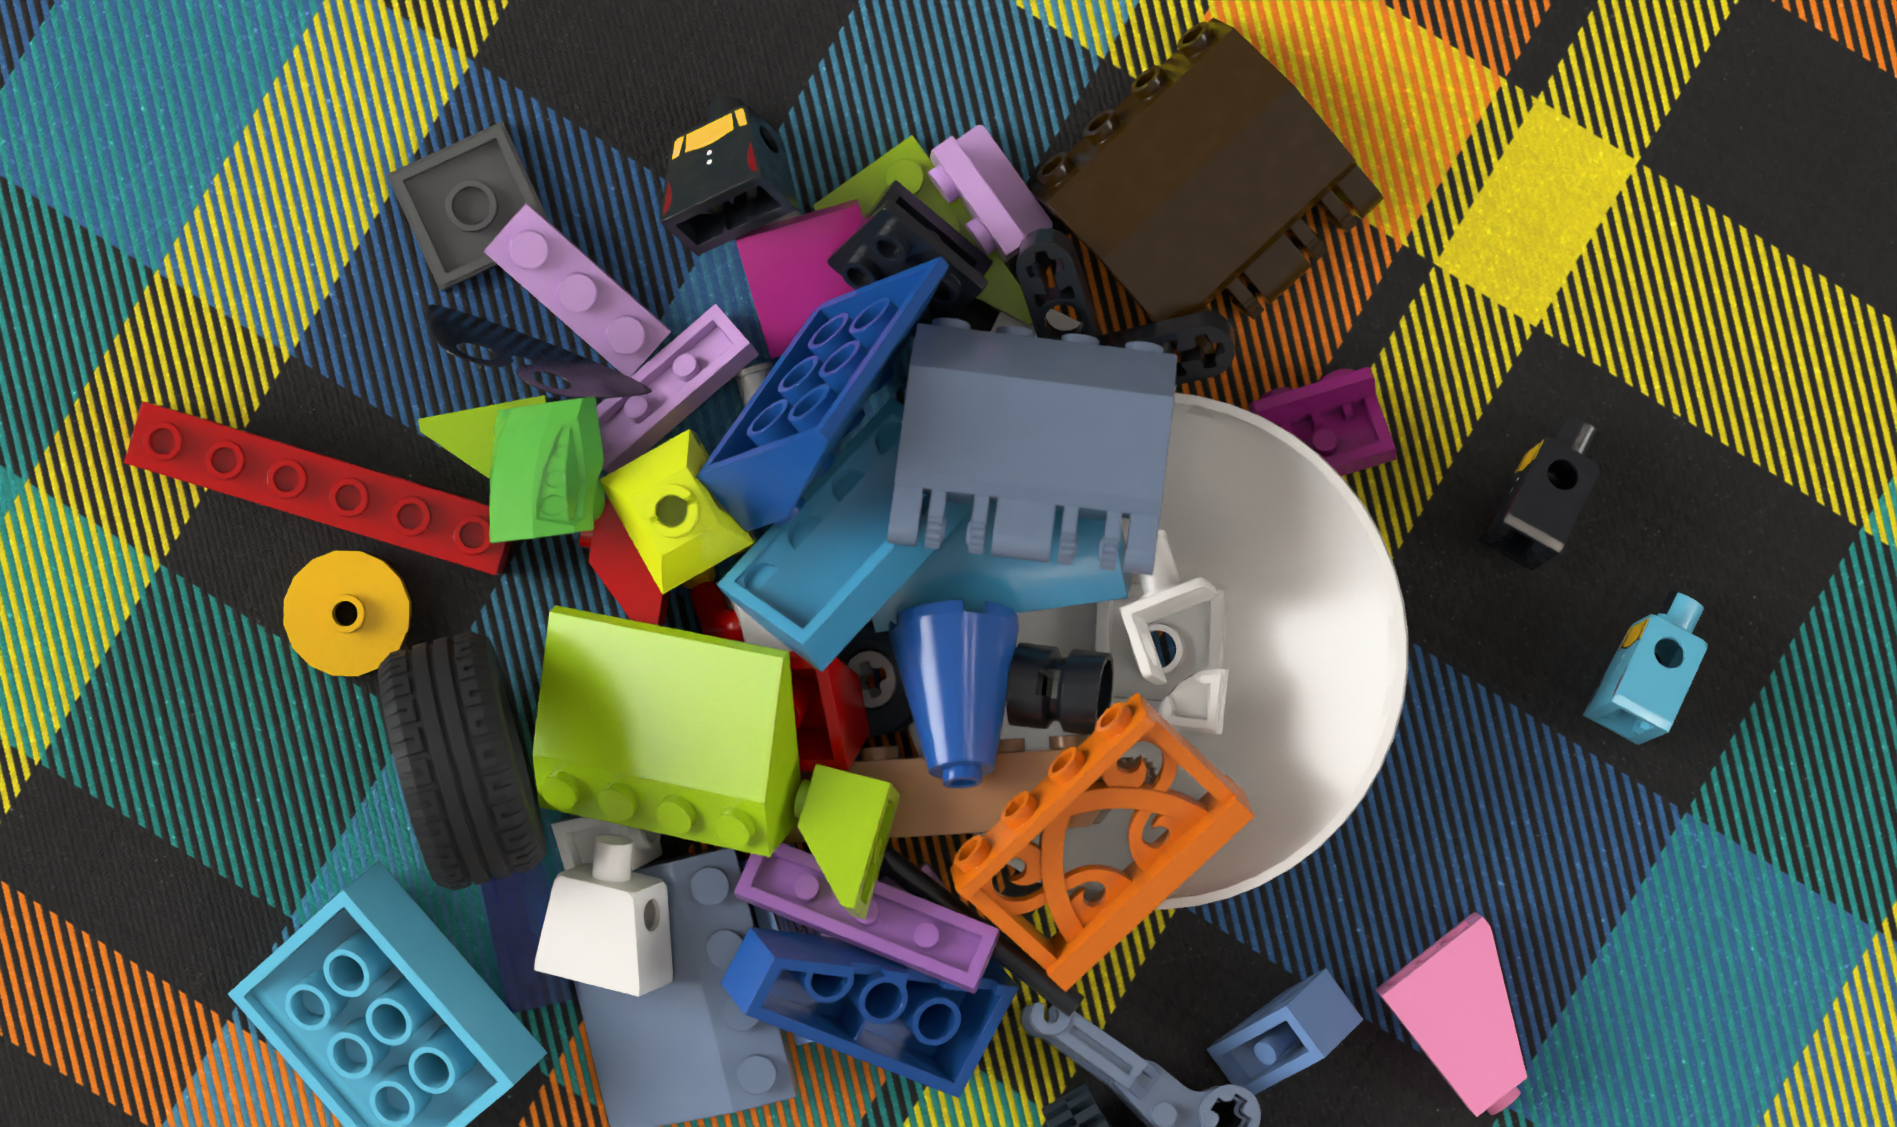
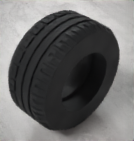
[378,631,546,891]

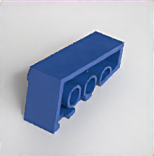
[720,927,1019,1098]

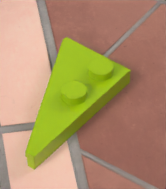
[812,135,1033,326]

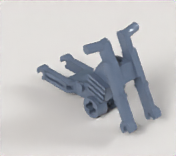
[1020,1002,1261,1127]

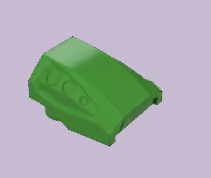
[489,396,605,543]

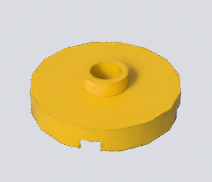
[283,551,412,676]

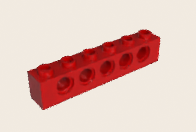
[124,401,512,575]

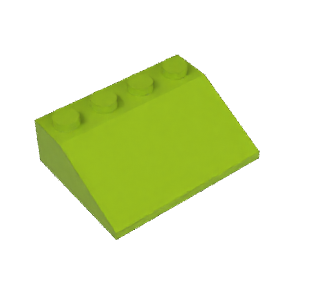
[532,605,801,857]

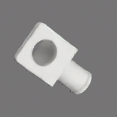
[1119,530,1218,686]

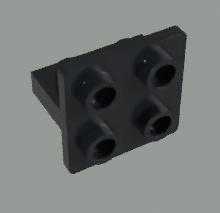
[827,179,993,337]

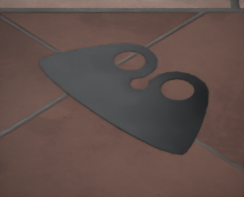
[427,304,652,398]

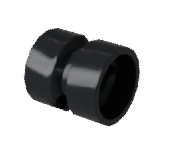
[1006,643,1114,735]

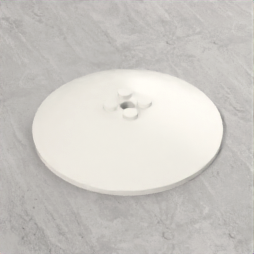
[908,393,1408,910]

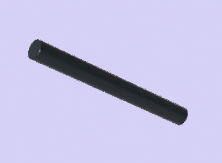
[880,844,1085,1017]

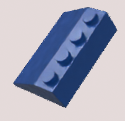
[696,256,949,532]

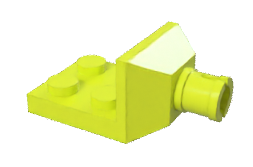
[599,429,757,594]

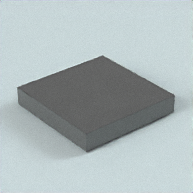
[386,121,550,292]

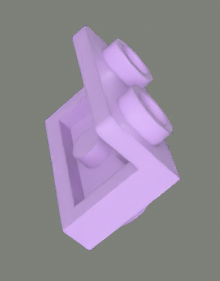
[927,125,1053,263]

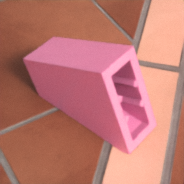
[1375,912,1527,1117]

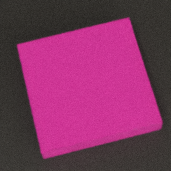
[735,199,863,358]

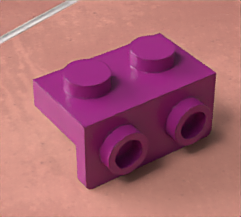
[1249,367,1396,476]

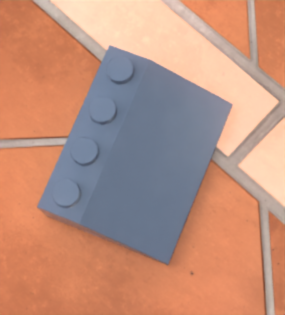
[551,846,798,1127]

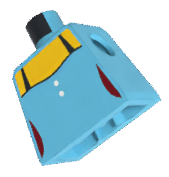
[1583,591,1708,745]

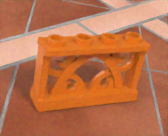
[950,693,1255,992]

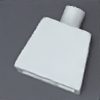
[534,834,673,997]

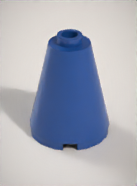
[888,600,1019,789]

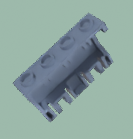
[887,318,1177,576]

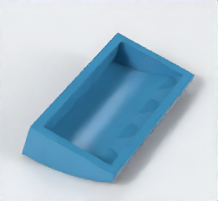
[717,397,973,672]
[872,501,1133,633]

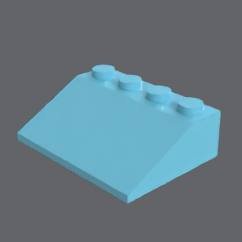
[228,861,547,1127]

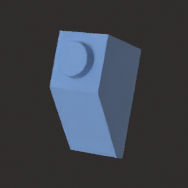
[1206,968,1363,1095]

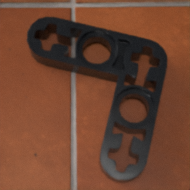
[1016,228,1235,386]

